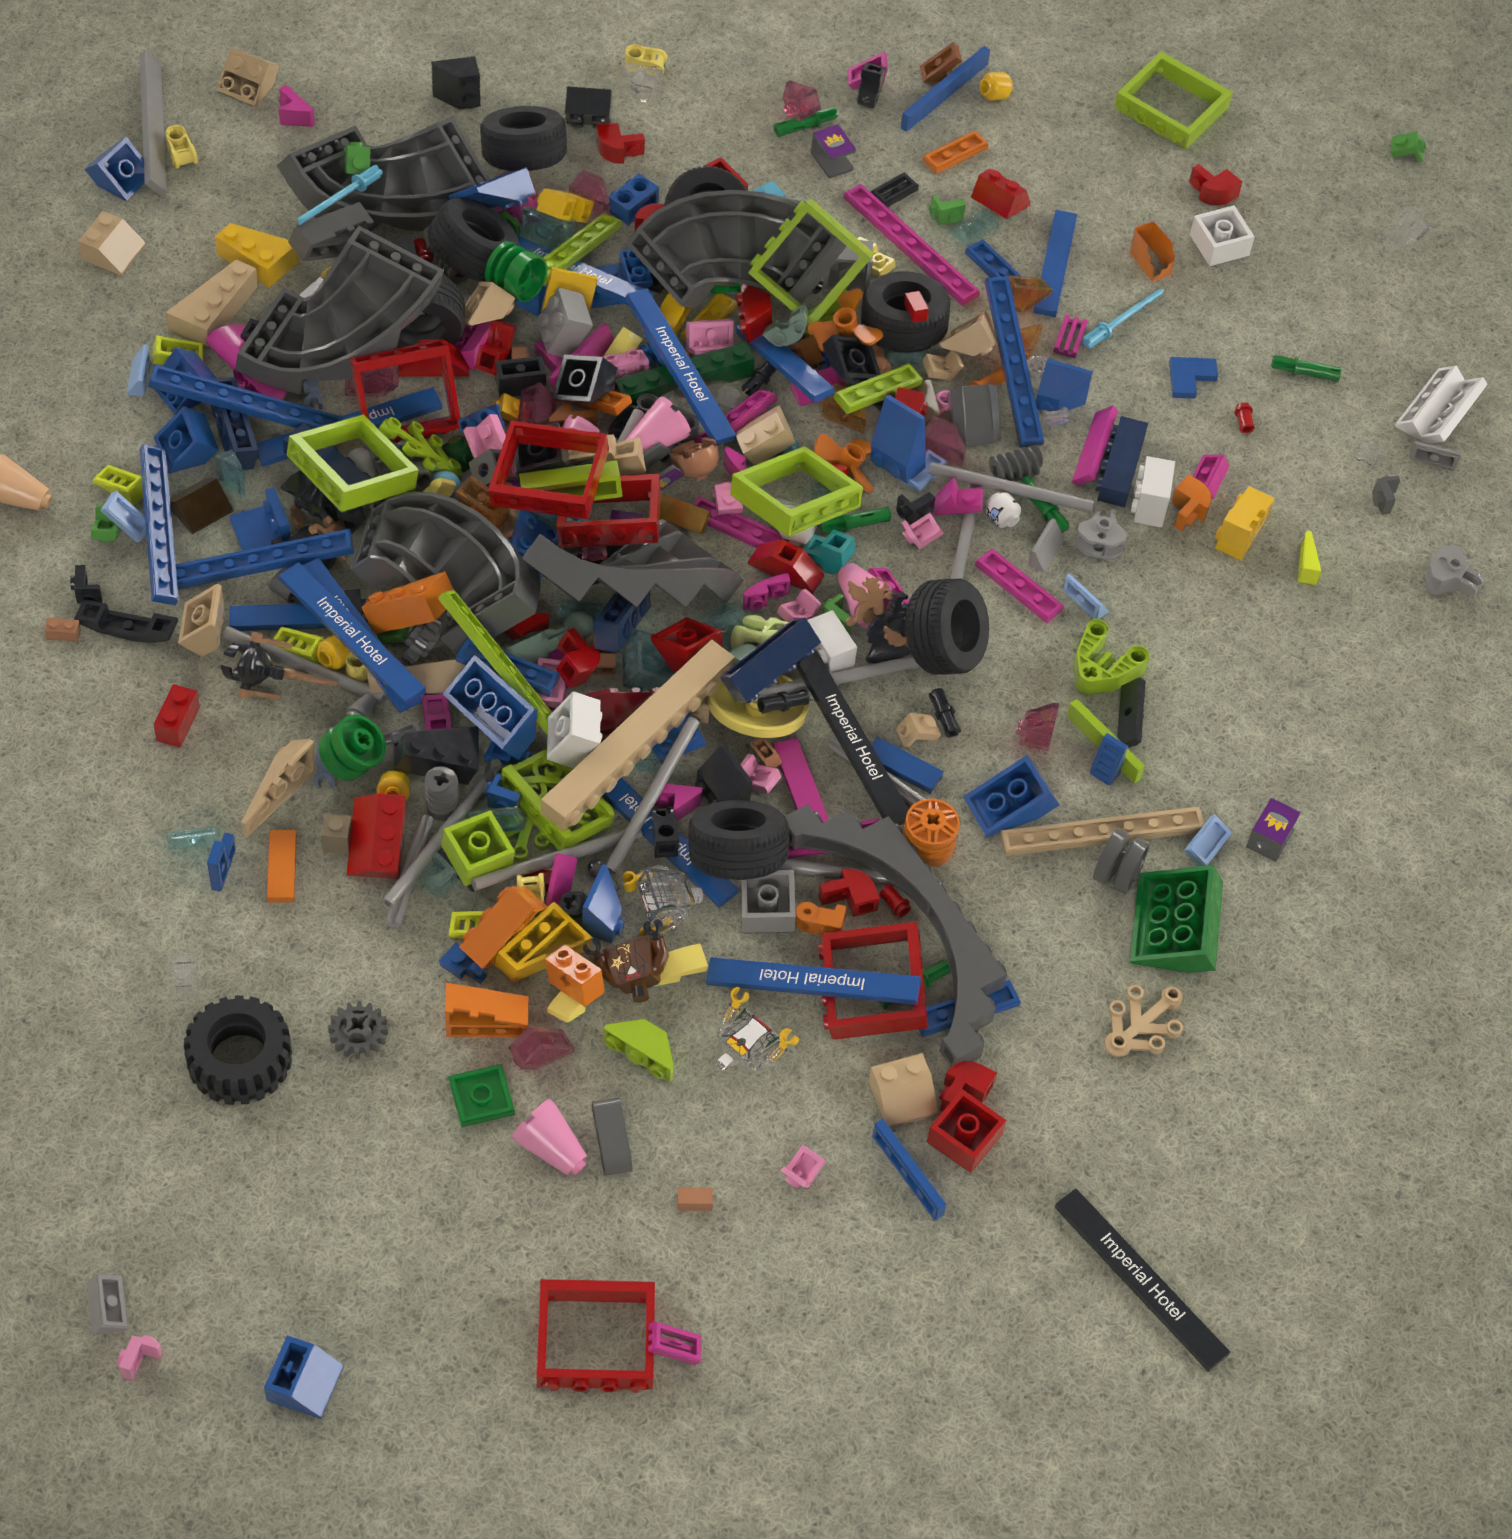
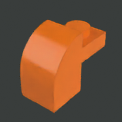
[1172,474,1211,531]

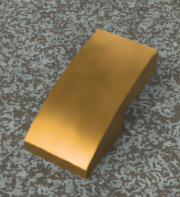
[660,494,712,535]

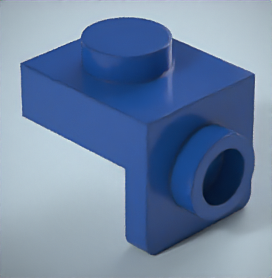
[484,773,520,816]

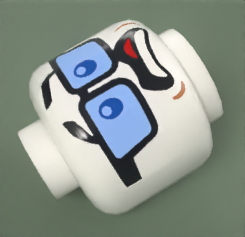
[986,492,1021,528]

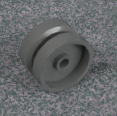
[1093,827,1150,894]

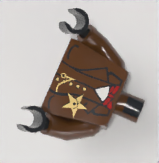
[583,919,669,1003]

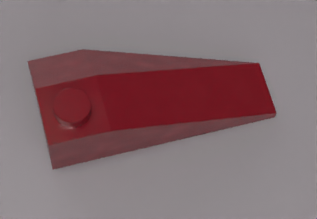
[585,687,660,742]

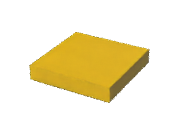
[541,267,598,313]

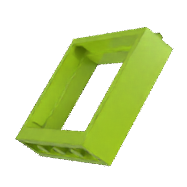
[1114,51,1233,149]
[748,198,875,325]
[287,414,419,512]
[730,446,863,537]

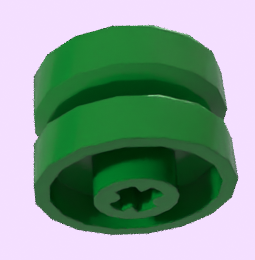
[318,714,386,781]

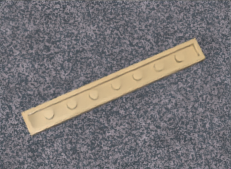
[1000,807,1205,856]

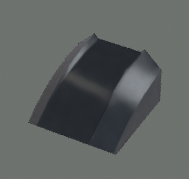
[822,335,881,388]

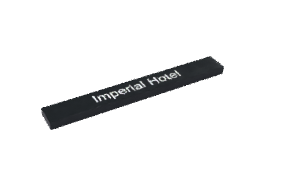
[796,650,908,825]
[1054,1188,1230,1372]

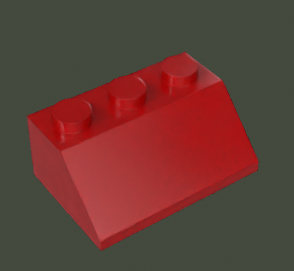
[346,793,407,879]

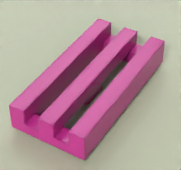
[1053,314,1088,358]
[648,1321,701,1365]

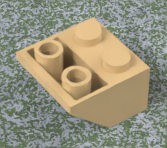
[217,48,280,106]

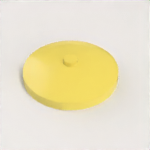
[707,674,809,738]

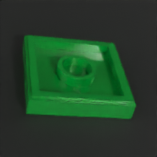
[448,1064,515,1128]

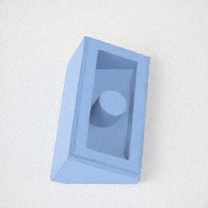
[127,344,151,396]
[1063,574,1108,619]

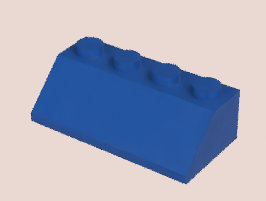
[443,655,537,759]

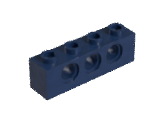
[210,377,258,471]
[594,591,651,653]

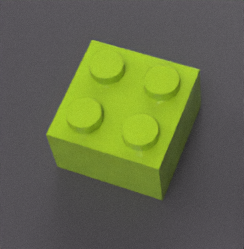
[441,810,515,887]

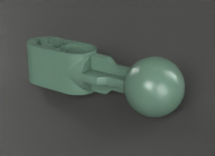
[500,611,594,663]

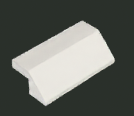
[1395,366,1487,444]

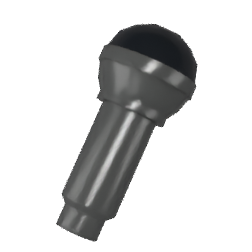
[587,859,620,892]

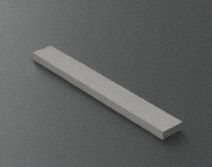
[140,50,167,195]

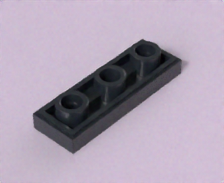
[1117,677,1146,748]

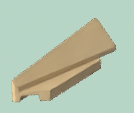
[568,434,646,475]
[367,658,466,693]

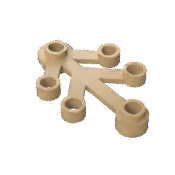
[1104,985,1183,1057]

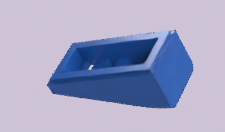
[1090,733,1128,785]

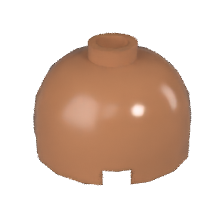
[669,438,719,481]

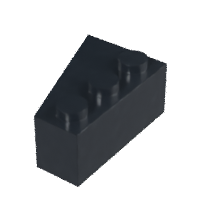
[394,726,479,785]

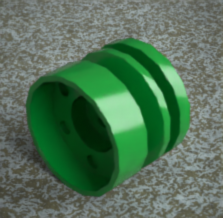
[485,241,547,302]

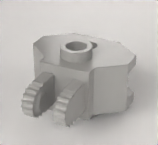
[1074,506,1127,560]
[1424,544,1484,596]

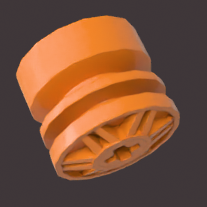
[903,798,960,867]

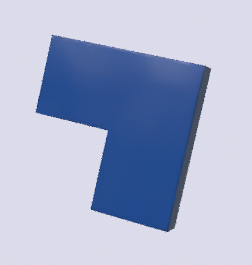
[1169,357,1218,399]
[207,833,236,891]

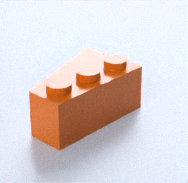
[361,572,454,633]
[459,886,548,969]
[445,983,528,1038]

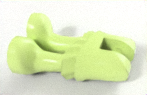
[731,615,788,649]

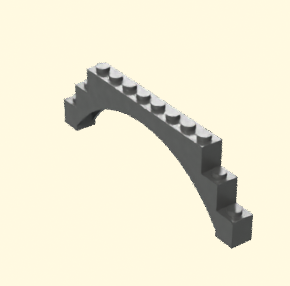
[785,804,1007,1067]

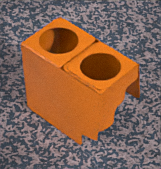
[1129,222,1175,281]

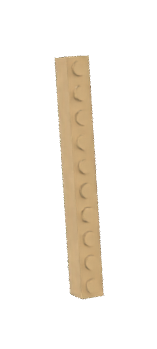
[541,640,735,831]

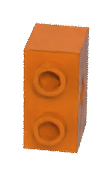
[545,945,605,1007]

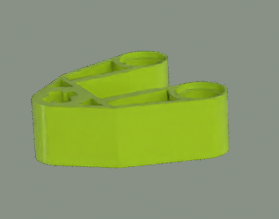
[1073,619,1150,695]

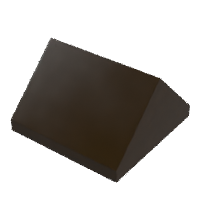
[170,478,233,535]

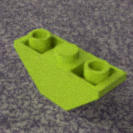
[603,1019,674,1082]

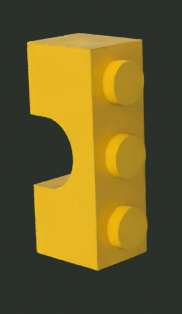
[537,188,594,223]

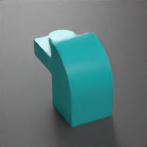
[803,529,855,574]

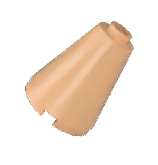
[0,454,52,511]

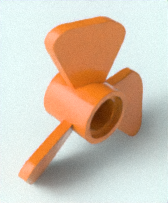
[808,289,883,351]
[813,434,874,494]

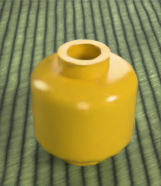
[979,72,1013,101]
[317,634,351,670]
[376,770,411,801]

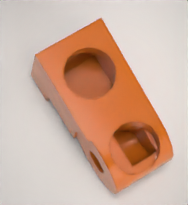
[795,902,847,936]

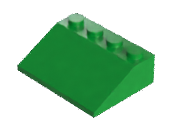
[1130,865,1223,973]

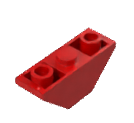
[736,283,772,343]
[398,340,469,377]
[748,540,824,594]

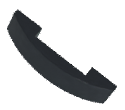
[74,599,179,643]

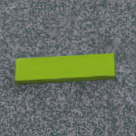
[833,364,923,414]
[1067,699,1145,784]

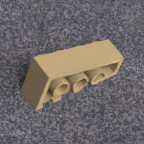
[166,260,258,348]

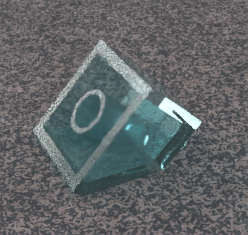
[522,206,576,250]
[622,630,676,692]

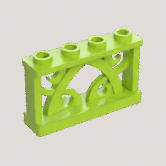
[501,749,614,851]

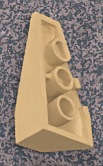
[241,739,317,837]

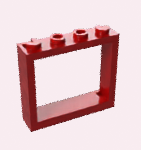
[349,339,461,443]
[488,421,609,520]
[557,474,661,548]
[818,922,928,1039]
[536,1279,655,1393]

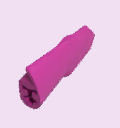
[206,324,287,400]

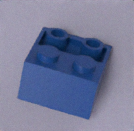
[154,347,216,414]
[264,1335,343,1419]

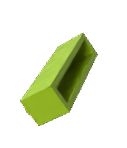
[519,460,623,501]

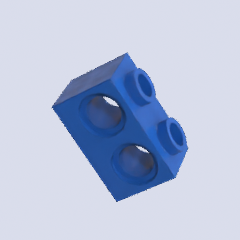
[608,173,659,226]

